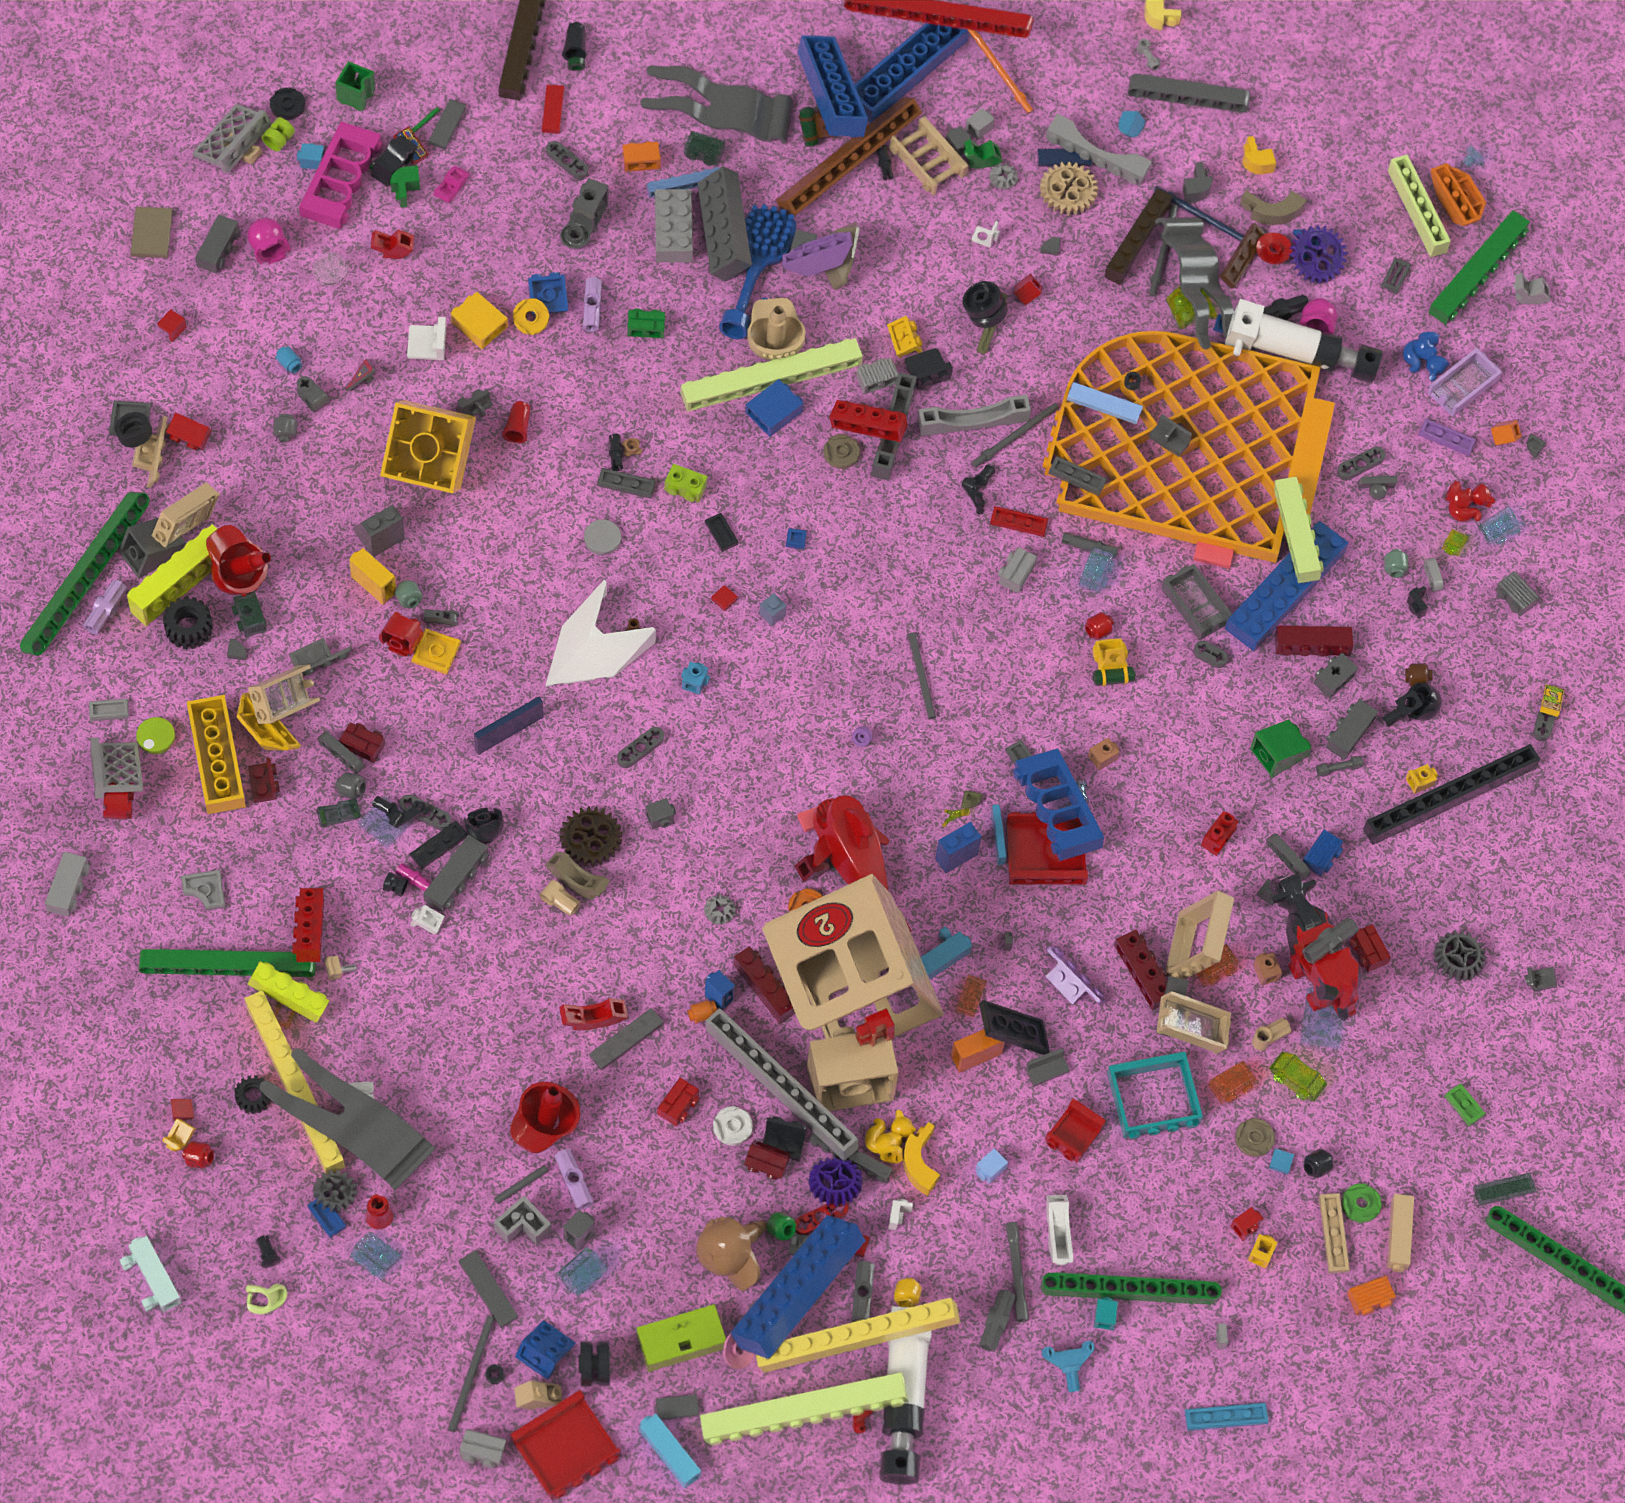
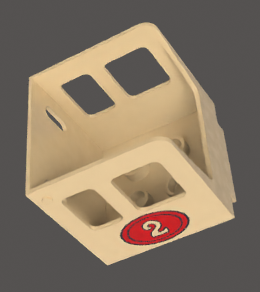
[762,874,944,1039]

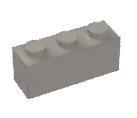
[45,852,90,917]

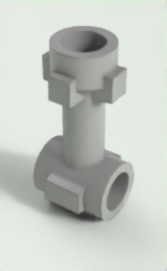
[1136,39,1161,71]

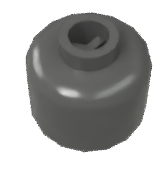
[273,414,298,442]
[336,772,366,799]

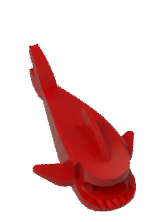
[813,795,912,932]

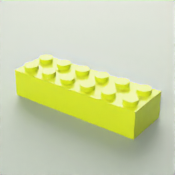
[127,524,217,626]

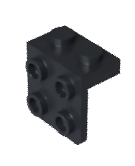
[904,348,953,390]

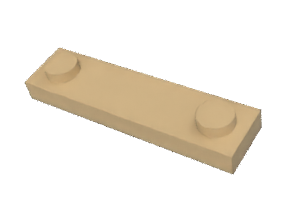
[1319,1193,1350,1274]

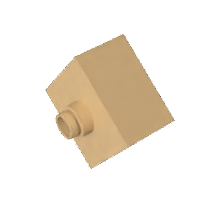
[807,1027,898,1111]

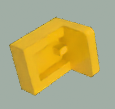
[162,1119,196,1152]

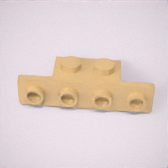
[132,416,169,488]

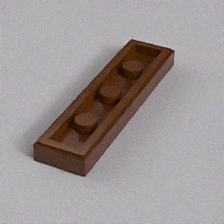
[1219,223,1266,289]

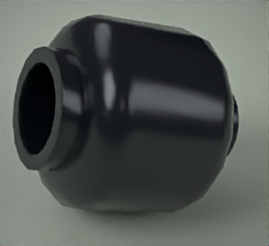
[1303,1149,1333,1178]

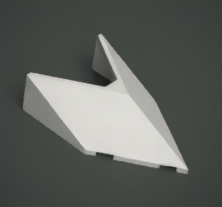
[546,580,656,687]

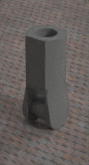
[424,609,459,626]

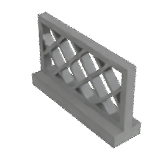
[192,104,271,173]
[90,738,143,798]

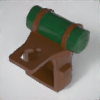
[798,107,839,147]

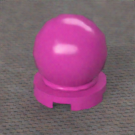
[248,217,291,265]
[1299,298,1338,334]

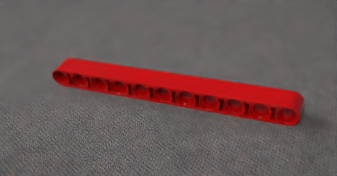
[844,0,1034,38]

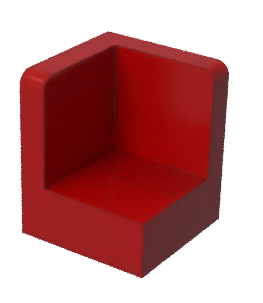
[1013,273,1042,305]
[157,309,187,342]

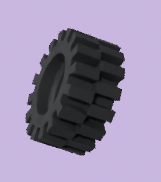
[234,1075,271,1114]

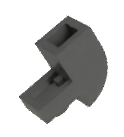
[1182,162,1213,203]

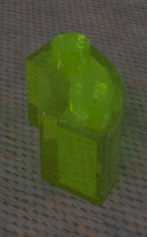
[1269,1051,1327,1102]

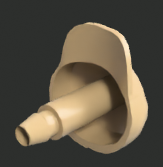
[747,298,805,361]

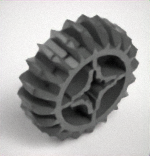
[1433,930,1486,982]

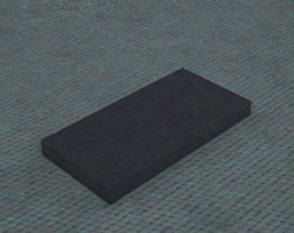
[979,1000,1050,1055]

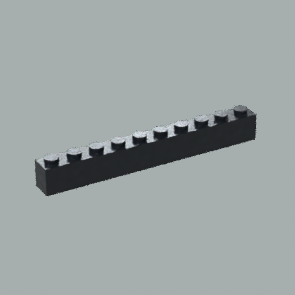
[1363,744,1540,845]

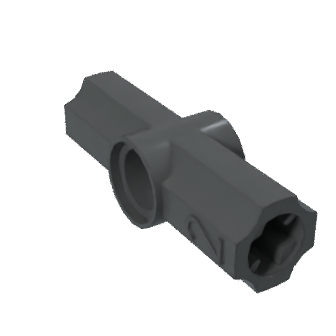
[1302,917,1359,964]
[851,1261,875,1323]
[979,1289,1016,1352]

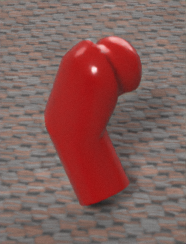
[852,1409,873,1434]

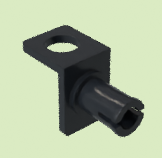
[1382,690,1423,727]

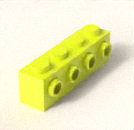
[247,962,330,1023]

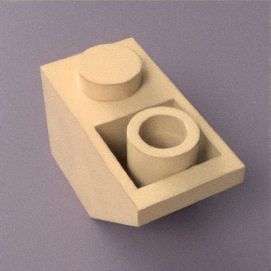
[514,1380,563,1410]

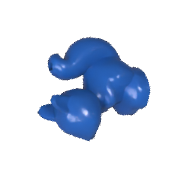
[1403,332,1449,381]

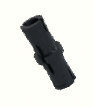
[876,144,894,180]
[609,434,623,471]

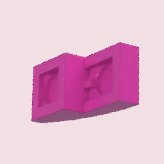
[434,165,470,203]

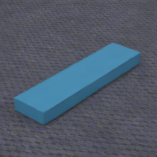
[1184,1403,1269,1431]

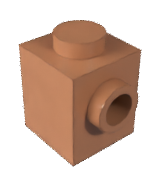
[1088,738,1119,770]
[1253,953,1282,986]

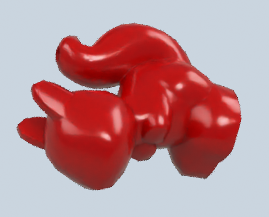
[1445,480,1495,522]

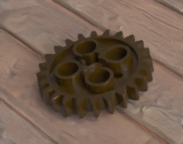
[559,806,622,867]

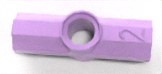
[583,277,602,332]
[83,580,127,635]
[554,1149,594,1210]

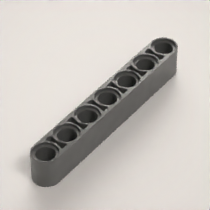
[1128,74,1251,113]

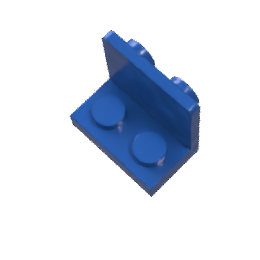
[515,1320,576,1380]

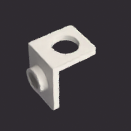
[971,221,1000,248]

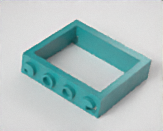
[1107,1052,1203,1139]

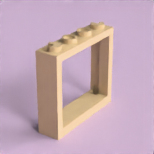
[1165,891,1234,979]

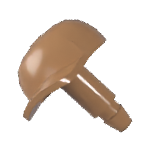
[696,1216,767,1291]

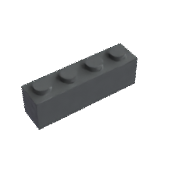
[423,835,489,913]

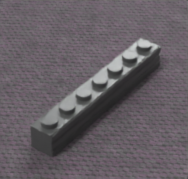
[810,1132,893,1183]

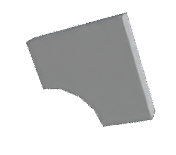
[181,870,226,911]

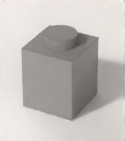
[965,108,994,140]

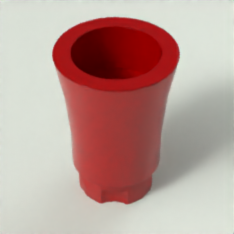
[502,401,531,444]
[365,1194,393,1229]

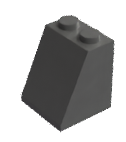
[353,504,405,557]
[118,517,185,579]

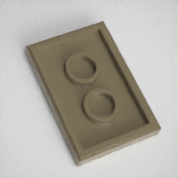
[131,207,173,258]

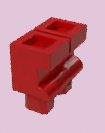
[1201,811,1239,856]
[855,1008,895,1047]

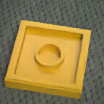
[411,628,461,674]

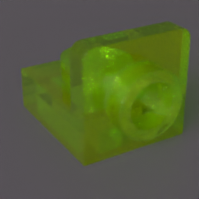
[1442,529,1468,557]

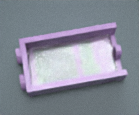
[1427,348,1502,417]

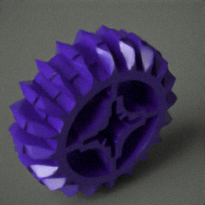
[808,1156,863,1207]

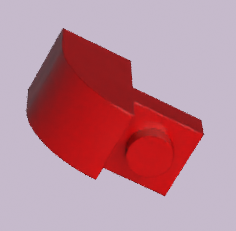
[370,229,414,259]

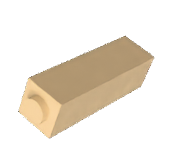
[1387,1194,1414,1272]

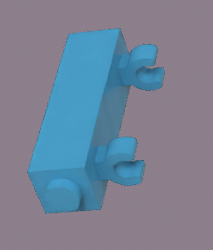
[911,926,972,990]

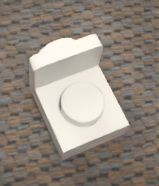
[410,905,444,934]
[888,1199,913,1230]

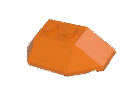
[1430,163,1486,227]

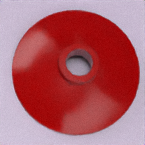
[1256,232,1292,264]

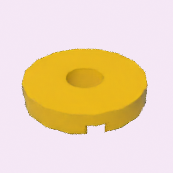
[513,298,550,335]

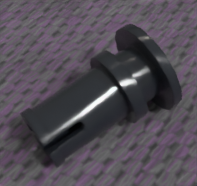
[256,1235,281,1268]

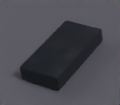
[705,513,739,552]

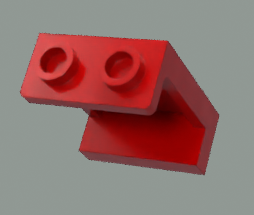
[1045,1098,1106,1163]

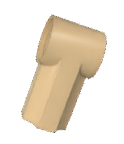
[539,880,580,916]
[1252,1018,1291,1051]

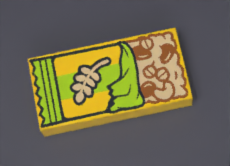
[1540,684,1564,717]

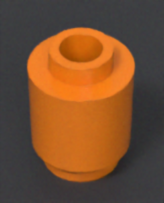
[687,1000,717,1024]

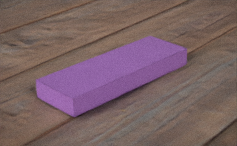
[1418,418,1477,456]

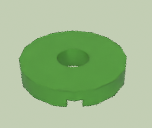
[1341,1184,1382,1223]

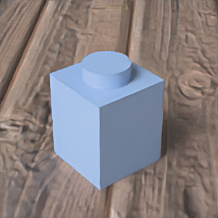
[976,1148,1008,1184]

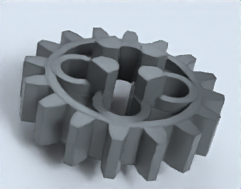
[313,1169,357,1213]

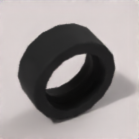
[114,412,152,448]

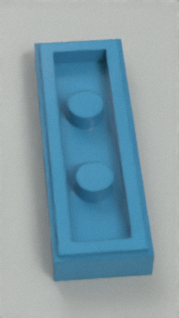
[991,804,1007,865]

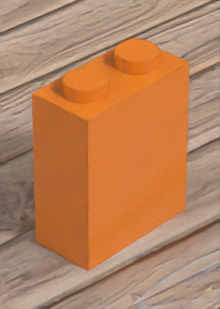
[951,1029,1005,1073]

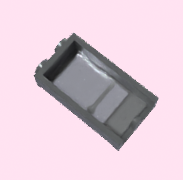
[1161,564,1232,640]

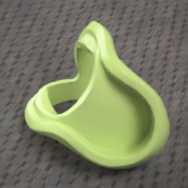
[246,1283,287,1314]

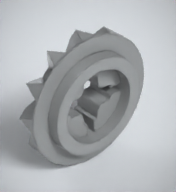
[990,163,1018,189]
[704,894,736,925]

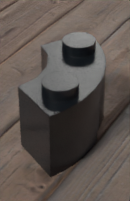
[371,135,418,187]

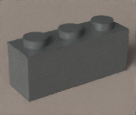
[195,214,241,274]
[1326,699,1378,760]

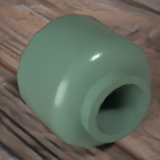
[1384,549,1409,578]
[395,580,423,608]

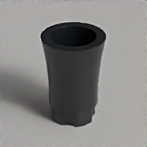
[562,21,586,61]

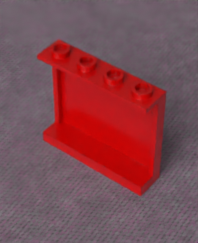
[1006,812,1088,885]
[510,1390,621,1500]

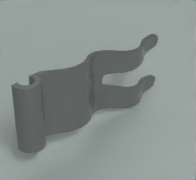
[641,65,793,144]
[1155,217,1234,350]
[260,1048,435,1190]

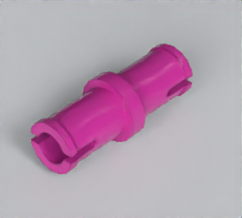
[395,863,432,892]

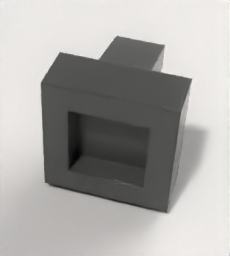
[1257,879,1274,906]
[788,1234,809,1256]

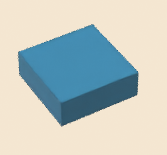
[1269,1149,1294,1175]

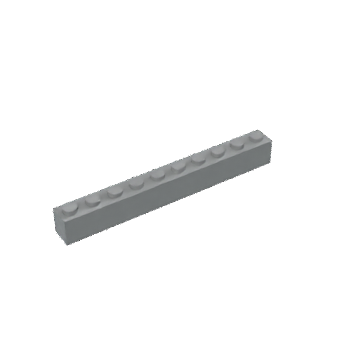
[705,1008,858,1161]

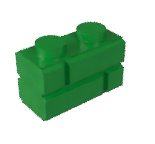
[627,308,665,339]

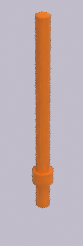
[968,30,1033,114]

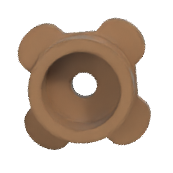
[622,438,642,457]

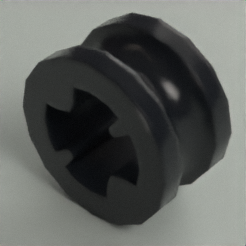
[1124,372,1141,390]
[485,1364,504,1385]

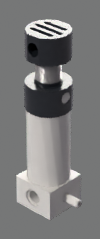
[1225,299,1383,383]
[879,1306,931,1485]

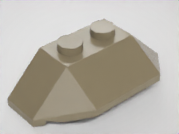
[824,222,860,290]

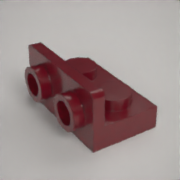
[248,758,280,803]

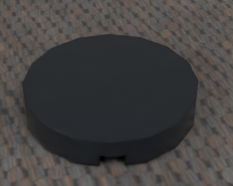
[270,87,305,120]

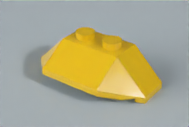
[237,692,301,751]

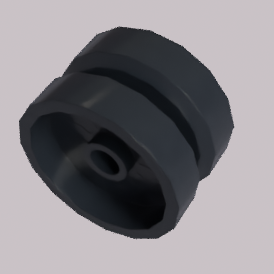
[962,281,1008,328]
[578,1340,610,1387]

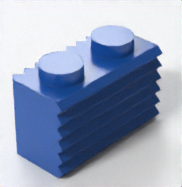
[1303,829,1344,876]
[704,970,735,1010]

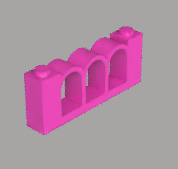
[299,121,383,229]

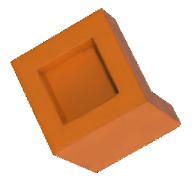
[1490,419,1522,445]

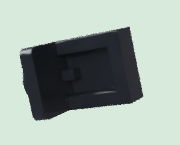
[1406,586,1428,619]

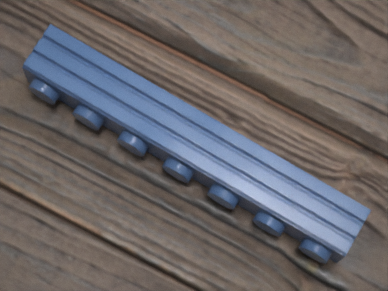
[647,167,721,198]

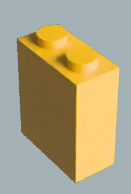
[451,292,508,349]
[349,548,396,605]

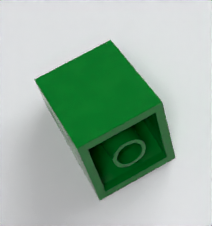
[1250,719,1312,778]

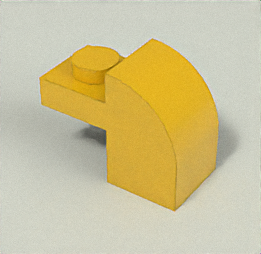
[1242,136,1276,174]

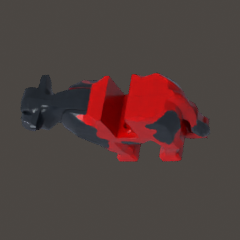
[1270,874,1361,1021]

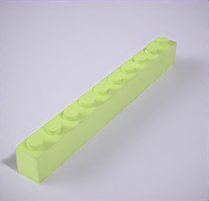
[681,338,863,412]
[700,1372,909,1445]

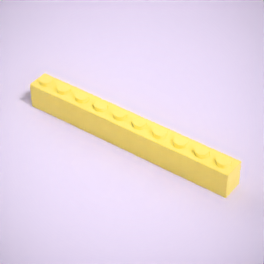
[244,990,345,1175]
[756,1298,960,1372]

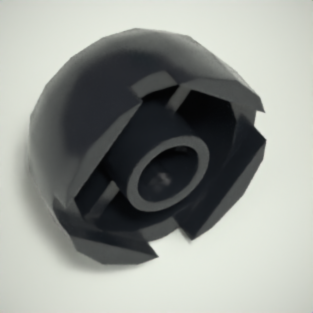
[1406,683,1442,721]
[464,808,504,843]

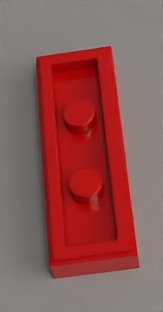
[542,84,564,134]
[990,506,1049,537]

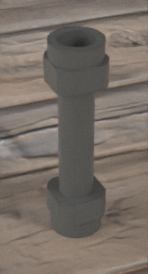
[1316,756,1363,777]

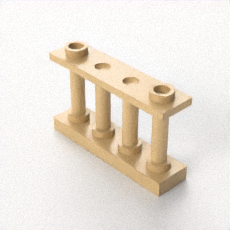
[890,117,968,196]

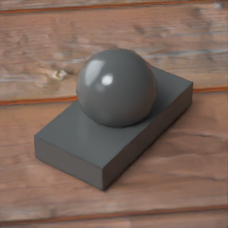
[1357,476,1398,500]

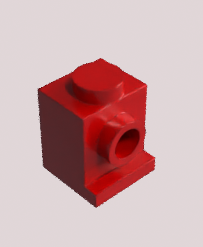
[1231,1207,1263,1241]

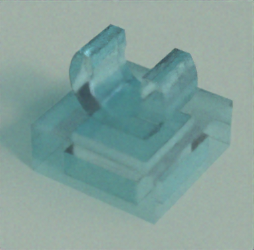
[1463,145,1484,169]

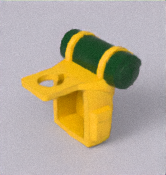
[1092,638,1136,686]

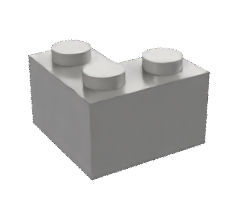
[494,1196,551,1245]

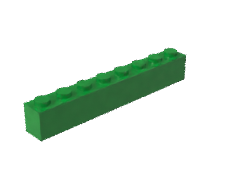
[1428,210,1530,325]

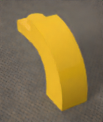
[903,1122,940,1196]

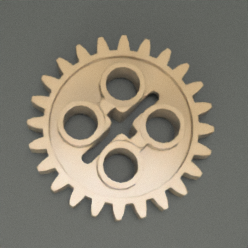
[1039,162,1098,216]

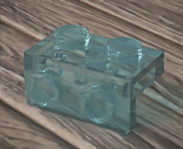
[1478,506,1525,545]

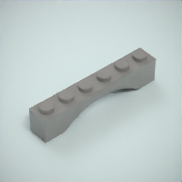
[1045,114,1152,186]
[917,395,1031,436]

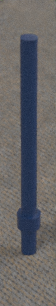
[1153,186,1244,242]

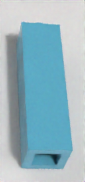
[639,1414,701,1489]

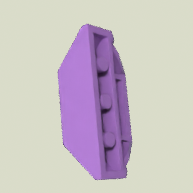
[782,232,852,276]

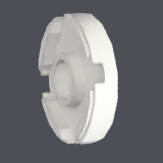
[713,1106,753,1146]

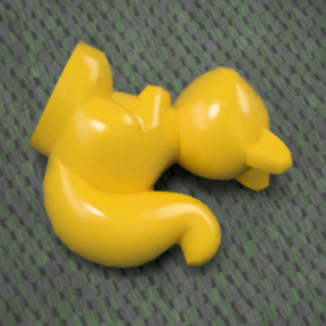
[865,1109,916,1163]

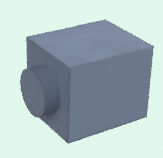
[759,593,787,626]

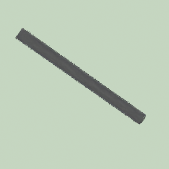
[908,632,936,720]

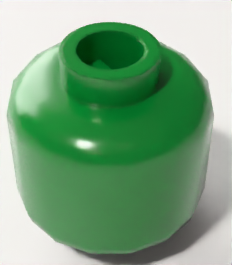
[766,1212,796,1241]

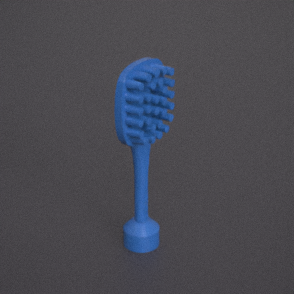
[719,204,796,339]

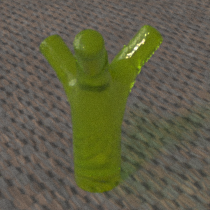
[942,808,970,827]

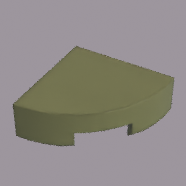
[961,790,983,808]

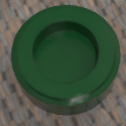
[567,57,585,71]

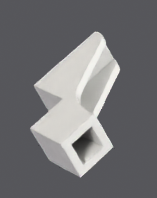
[1046,1195,1073,1265]

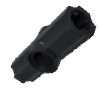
[1263,294,1309,320]

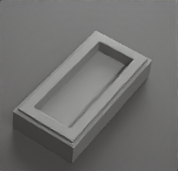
[89,699,129,721]

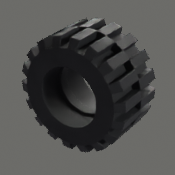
[163,597,213,649]

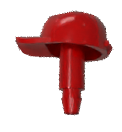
[206,525,271,597]
[510,1081,580,1153]

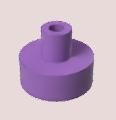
[852,726,872,747]

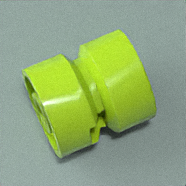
[262,117,295,152]

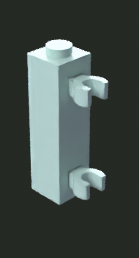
[120,1236,181,1313]

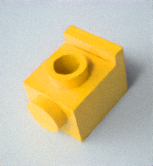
[1405,764,1438,794]
[1247,1234,1278,1269]

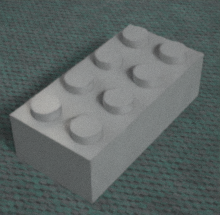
[655,189,693,262]

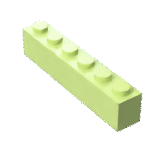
[1388,155,1451,258]
[1274,477,1324,583]

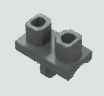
[457,389,493,417]

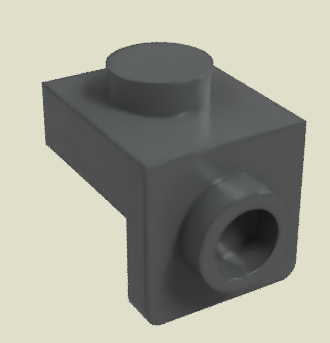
[1525,967,1557,992]

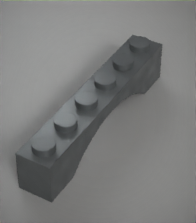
[871,372,917,481]

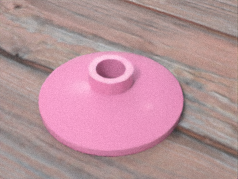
[723,1333,755,1369]

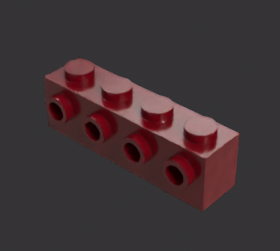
[1274,625,1354,657]
[1114,929,1168,1011]
[733,946,796,1024]

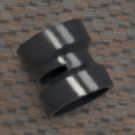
[383,872,408,897]

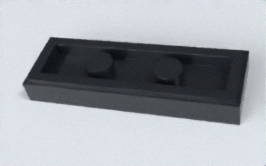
[409,821,468,870]

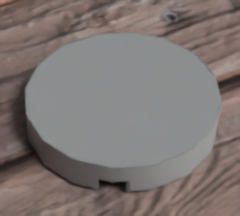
[584,520,621,555]

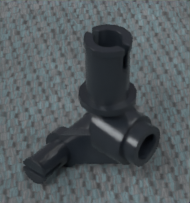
[962,464,995,515]
[372,796,429,829]

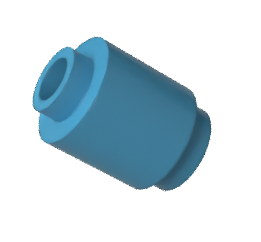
[276,346,303,374]

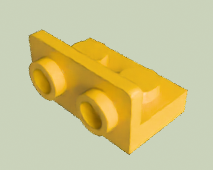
[887,316,923,358]

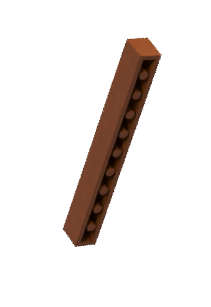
[776,97,922,216]

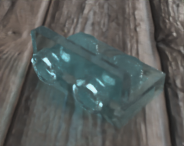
[351,1232,401,1280]

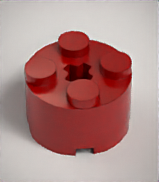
[379,612,423,656]
[103,782,134,820]

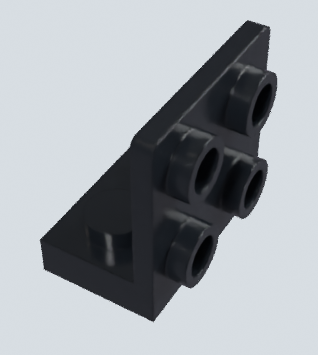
[763,1117,806,1161]

